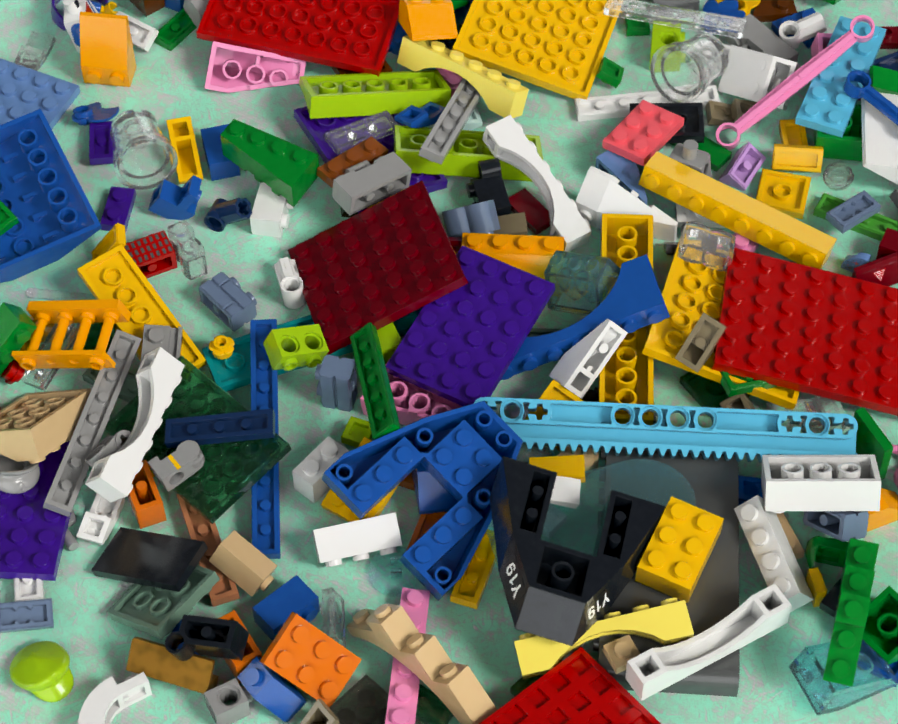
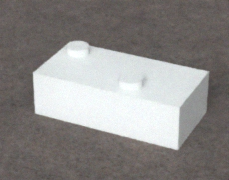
[761,455,881,513]

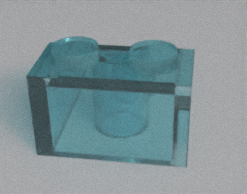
[789,640,898,716]

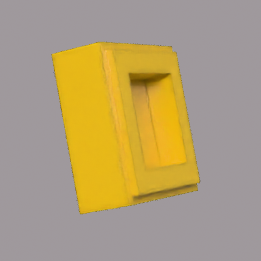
[806,567,828,607]

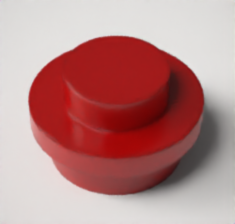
[1,360,25,384]

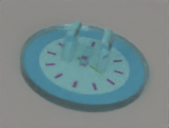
[368,547,421,597]

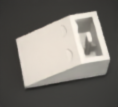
[717,45,801,111]

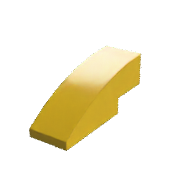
[166,116,204,184]

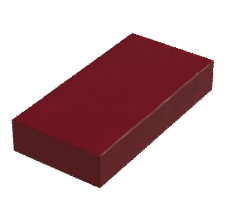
[509,188,550,235]

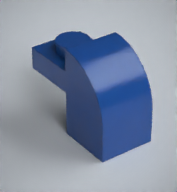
[148,175,202,220]

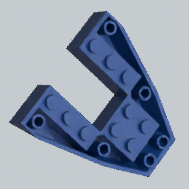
[322,401,523,601]

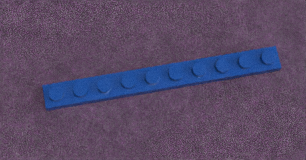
[250,319,281,559]

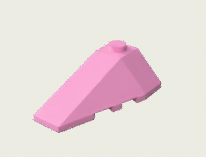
[204,41,307,93]

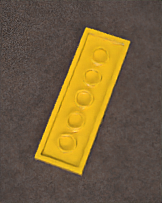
[77,244,206,379]

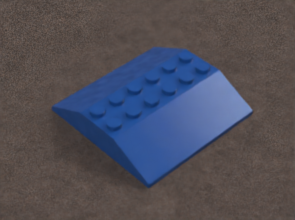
[0,108,102,283]

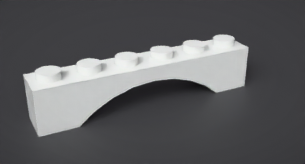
[482,115,592,254]
[85,347,185,502]
[625,584,792,701]

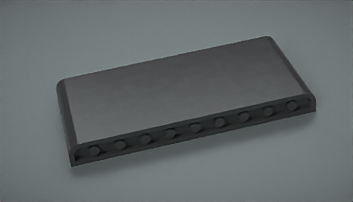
[593,448,740,697]

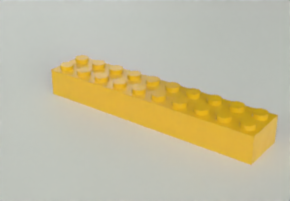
[598,213,654,425]

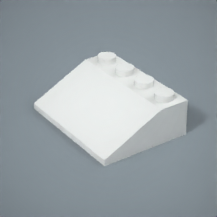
[861,93,898,185]

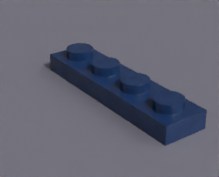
[165,409,275,448]

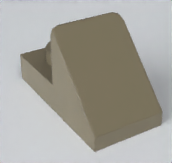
[675,312,727,373]

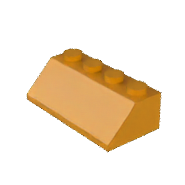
[461,233,564,296]

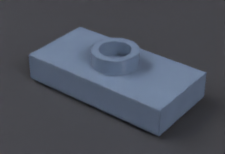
[825,190,881,234]
[0,598,54,633]

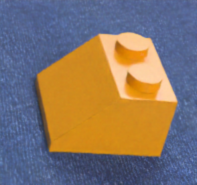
[398,0,458,41]

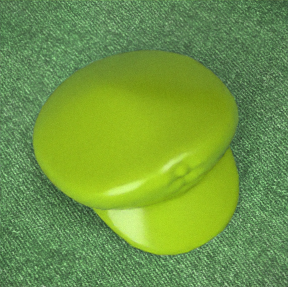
[9,641,74,702]

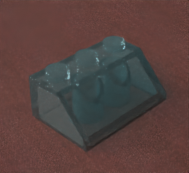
[544,250,621,316]

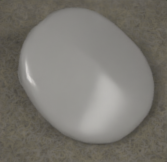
[0,454,40,494]

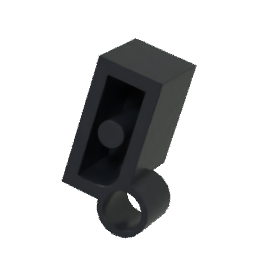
[466,158,511,216]
[165,614,249,661]

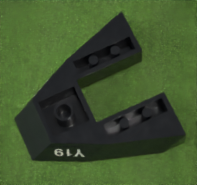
[490,456,666,646]

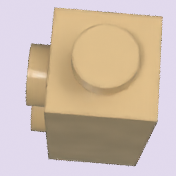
[209,530,277,597]

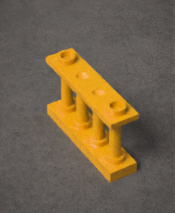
[11,299,131,371]

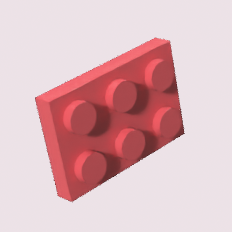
[602,100,684,167]

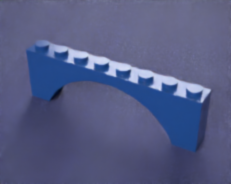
[500,254,670,381]

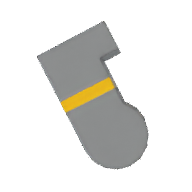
[148,440,205,492]

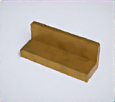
[126,637,219,694]

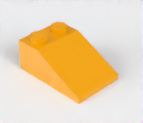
[79,12,137,87]

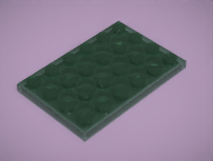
[105,355,291,524]

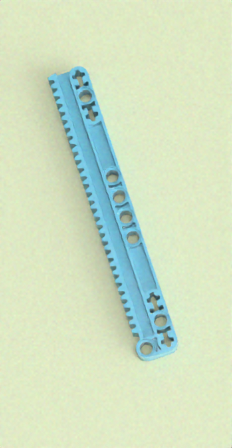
[473,397,858,463]

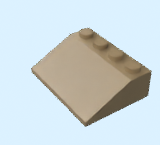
[0,388,91,464]

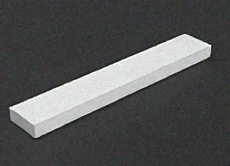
[574,85,720,121]

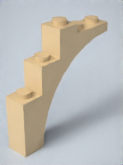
[346,604,498,724]

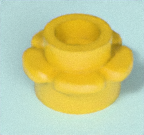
[209,335,235,360]

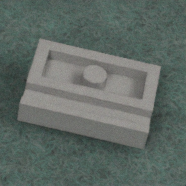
[140,324,183,365]

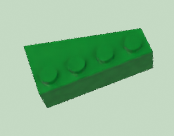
[220,119,319,207]

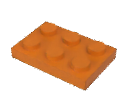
[259,612,362,708]

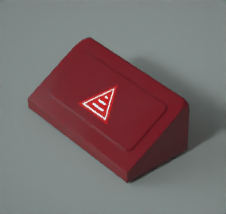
[852,252,898,286]

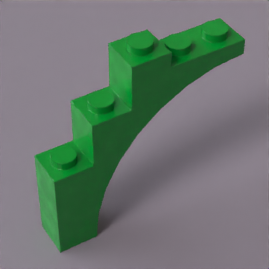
[822,538,879,687]

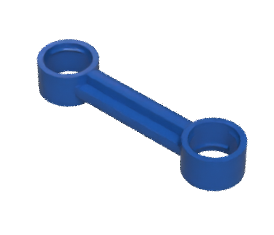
[844,70,898,125]

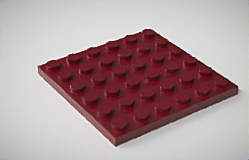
[288,181,468,355]

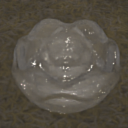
[823,162,854,191]

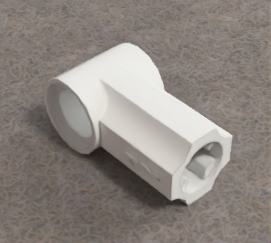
[779,12,827,50]
[274,257,306,309]

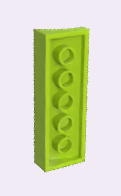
[299,70,452,119]
[394,125,543,182]

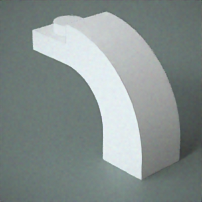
[78,672,152,724]

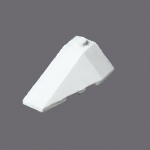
[575,166,678,242]

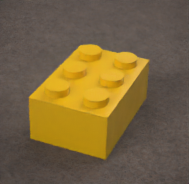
[635,496,724,604]

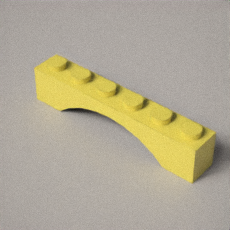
[397,35,529,118]
[514,598,694,679]

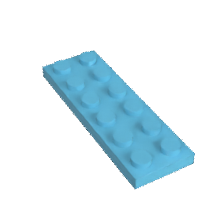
[795,16,887,138]

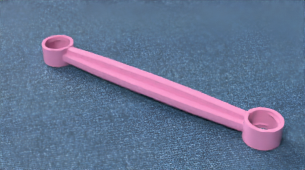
[716,15,875,150]

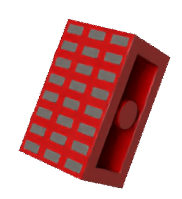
[124,230,178,278]

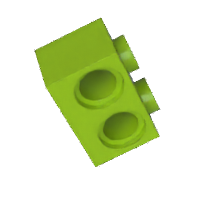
[263,324,329,371]

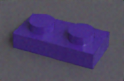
[89,121,115,165]
[100,186,136,233]

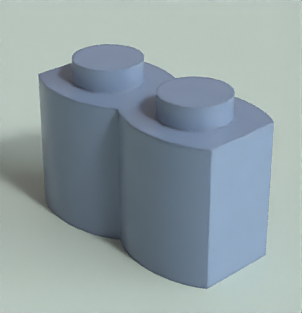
[442,200,501,237]

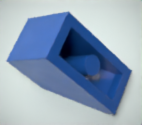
[237,656,307,723]

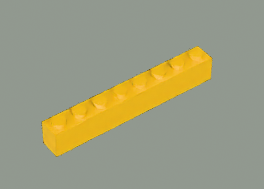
[638,151,837,269]

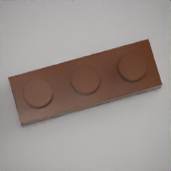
[317,136,388,188]

